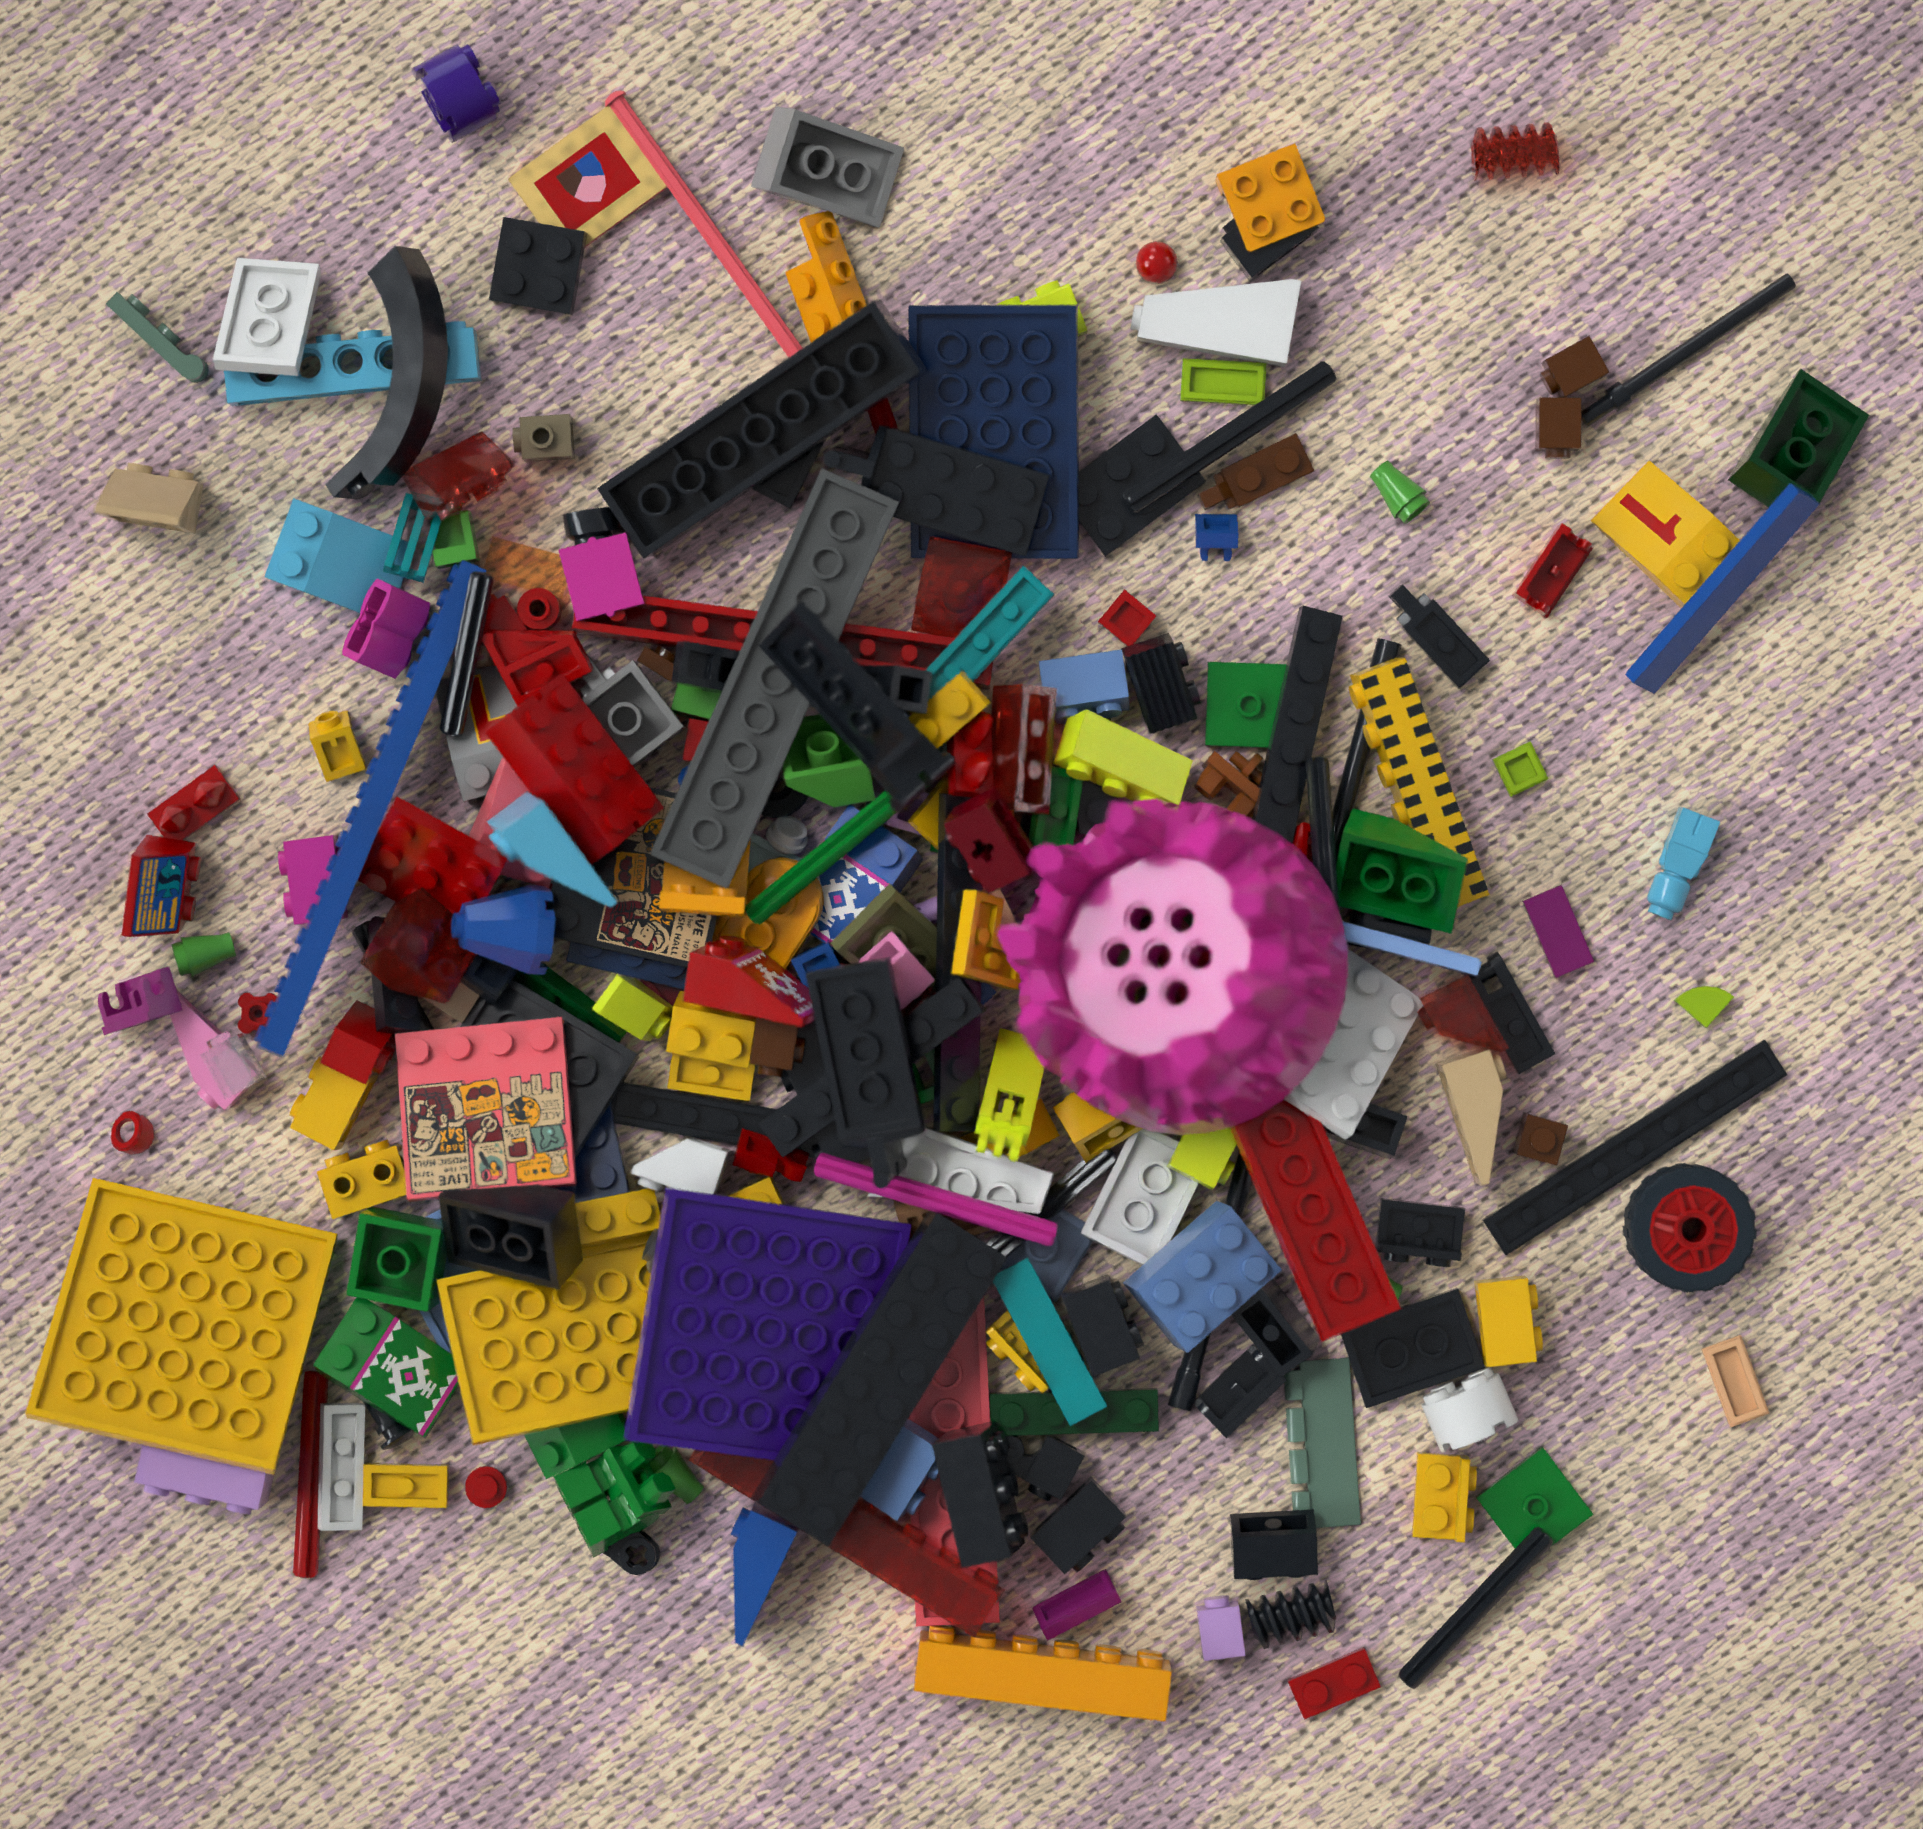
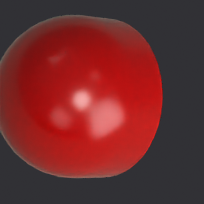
[1136,241,1178,284]
[111,1111,154,1155]

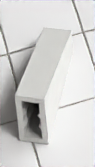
[1130,279,1301,367]

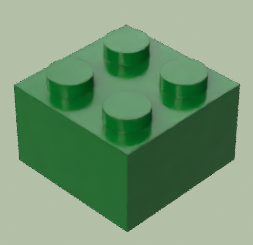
[346,1206,447,1312]

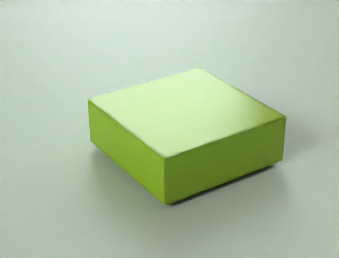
[1492,741,1548,797]

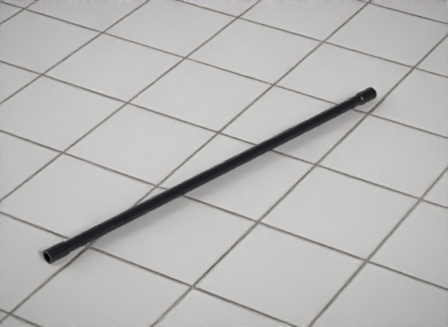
[1168,638,1402,1411]

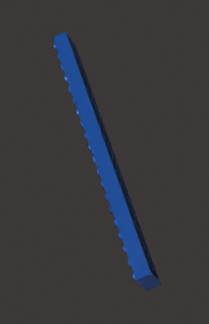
[254,560,487,1057]

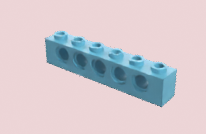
[224,321,481,406]

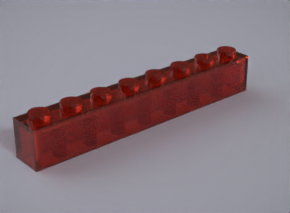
[689,1450,1005,1638]

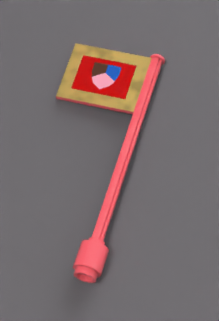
[508,90,803,357]

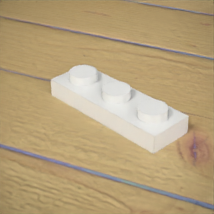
[317,1403,365,1531]

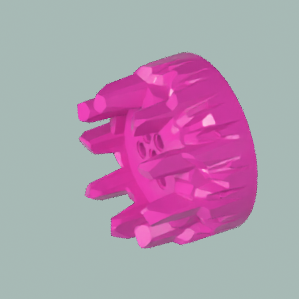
[997,799,1348,1135]

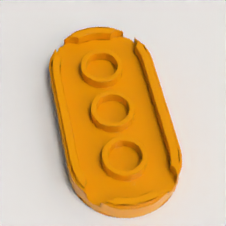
[713,858,824,970]

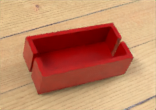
[484,673,665,865]

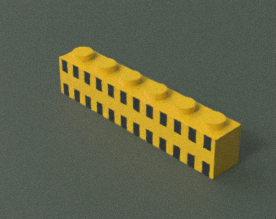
[1349,658,1490,907]

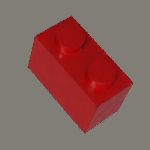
[320,1000,396,1085]

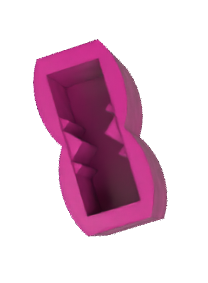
[342,578,430,679]

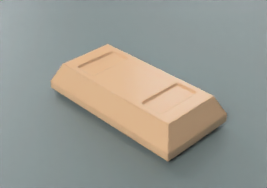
[1701,1335,1769,1428]

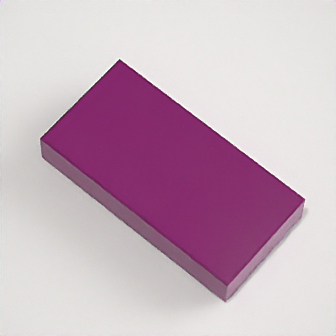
[1522,885,1594,978]
[1032,1569,1122,1641]

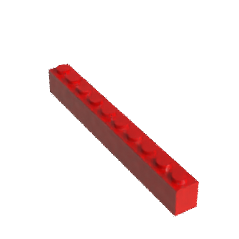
[572,595,993,690]

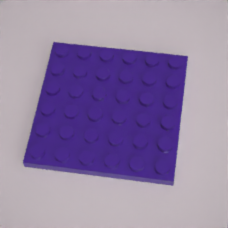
[624,1187,911,1460]

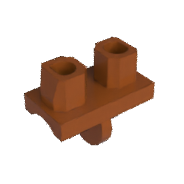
[1194,751,1263,818]

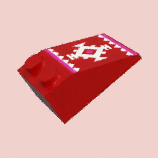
[683,935,815,1027]

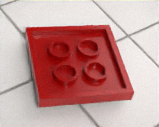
[358,796,508,933]

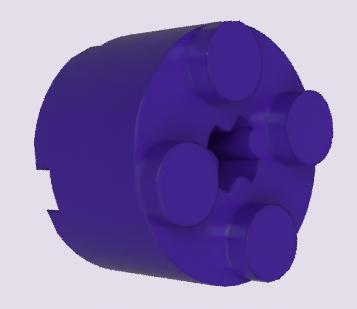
[412,44,501,143]

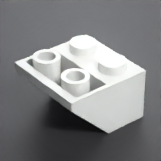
[631,1137,732,1194]

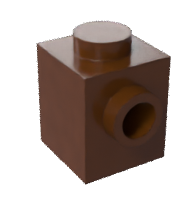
[749,1017,806,1077]

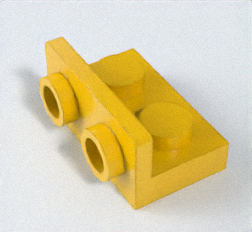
[1412,1452,1477,1543]

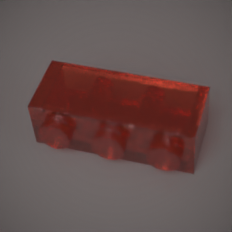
[991,684,1057,816]

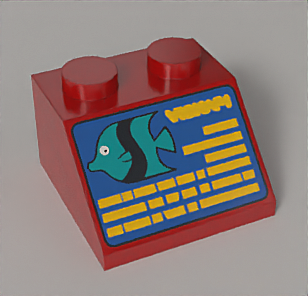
[121,835,201,937]

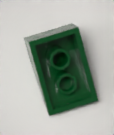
[1728,368,1869,508]

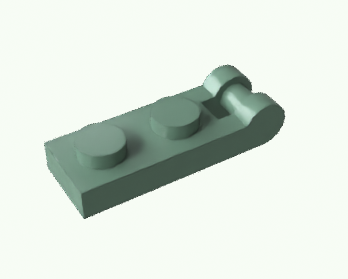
[106,292,209,383]

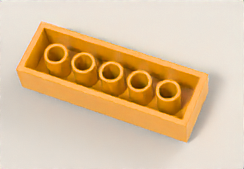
[914,1625,1172,1722]

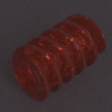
[1471,122,1560,181]

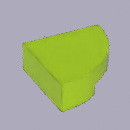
[1674,986,1734,1028]

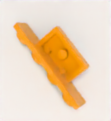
[785,211,867,342]

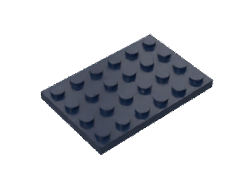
[908,304,1079,559]

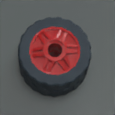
[1623,1163,1757,1293]

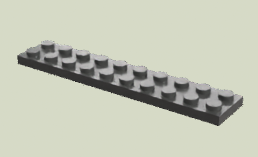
[650,468,899,889]

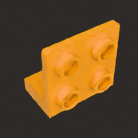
[1215,143,1325,252]
[659,839,751,918]

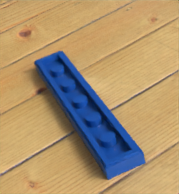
[1625,484,1820,694]

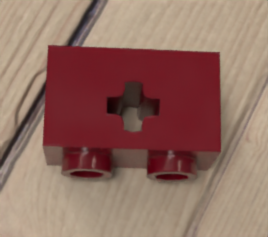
[943,787,1034,894]

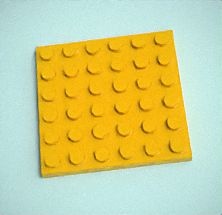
[25,1178,338,1475]

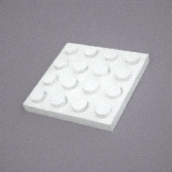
[1284,949,1425,1140]

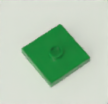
[1205,662,1286,748]
[1475,1446,1594,1549]

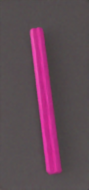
[814,1153,1058,1246]

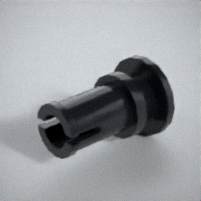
[360,1399,415,1450]

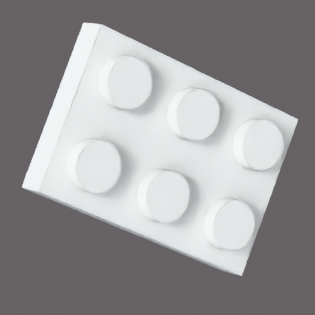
[213,258,321,376]
[1080,1129,1199,1265]

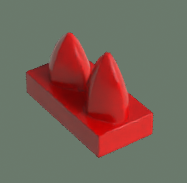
[947,711,994,798]
[147,765,240,840]

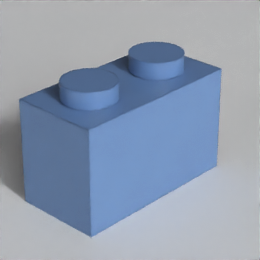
[1039,650,1130,724]
[860,1419,939,1521]

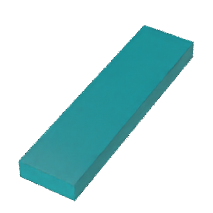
[925,566,1054,700]
[993,1257,1107,1426]

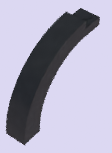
[325,246,448,500]
[671,641,932,714]

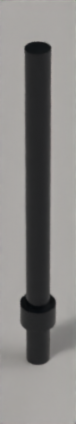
[1581,273,1796,427]

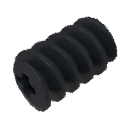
[1245,1580,1336,1649]

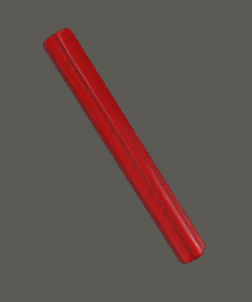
[293,1370,329,1578]

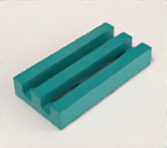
[383,493,446,583]

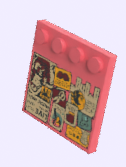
[395,1017,577,1202]

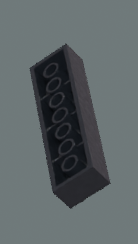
[597,300,927,559]
[751,1211,1007,1547]

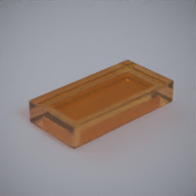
[484,536,567,599]

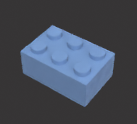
[1123,1201,1282,1353]

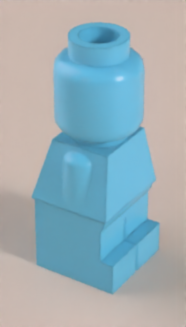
[1647,807,1720,920]

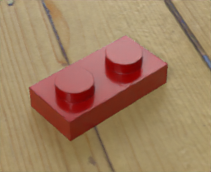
[1287,1647,1381,1720]

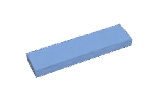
[1343,922,1481,977]

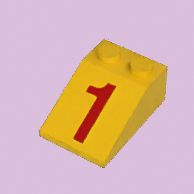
[1590,461,1740,608]

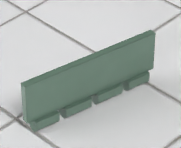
[1283,1358,1361,1528]

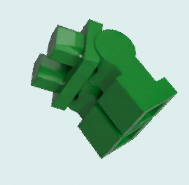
[554,1441,676,1558]

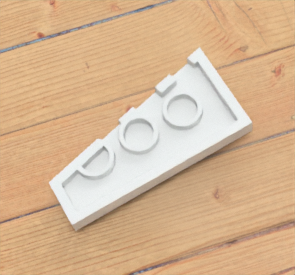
[868,1126,1055,1213]

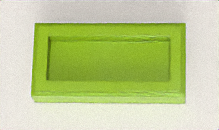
[1180,358,1267,405]

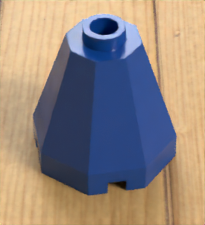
[451,885,555,975]

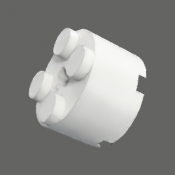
[1421,1367,1519,1452]

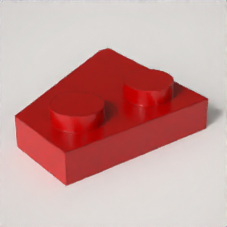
[482,629,594,706]

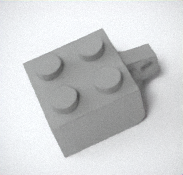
[579,656,686,768]

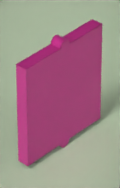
[559,532,644,622]

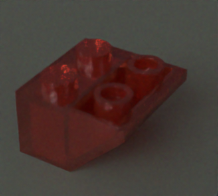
[403,431,514,521]
[359,887,476,1003]

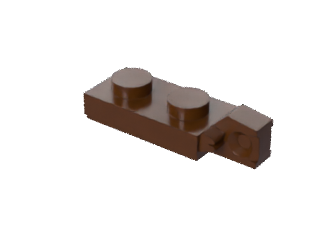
[1197,433,1314,510]

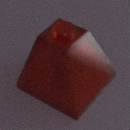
[911,536,1013,638]
[1417,973,1509,1052]

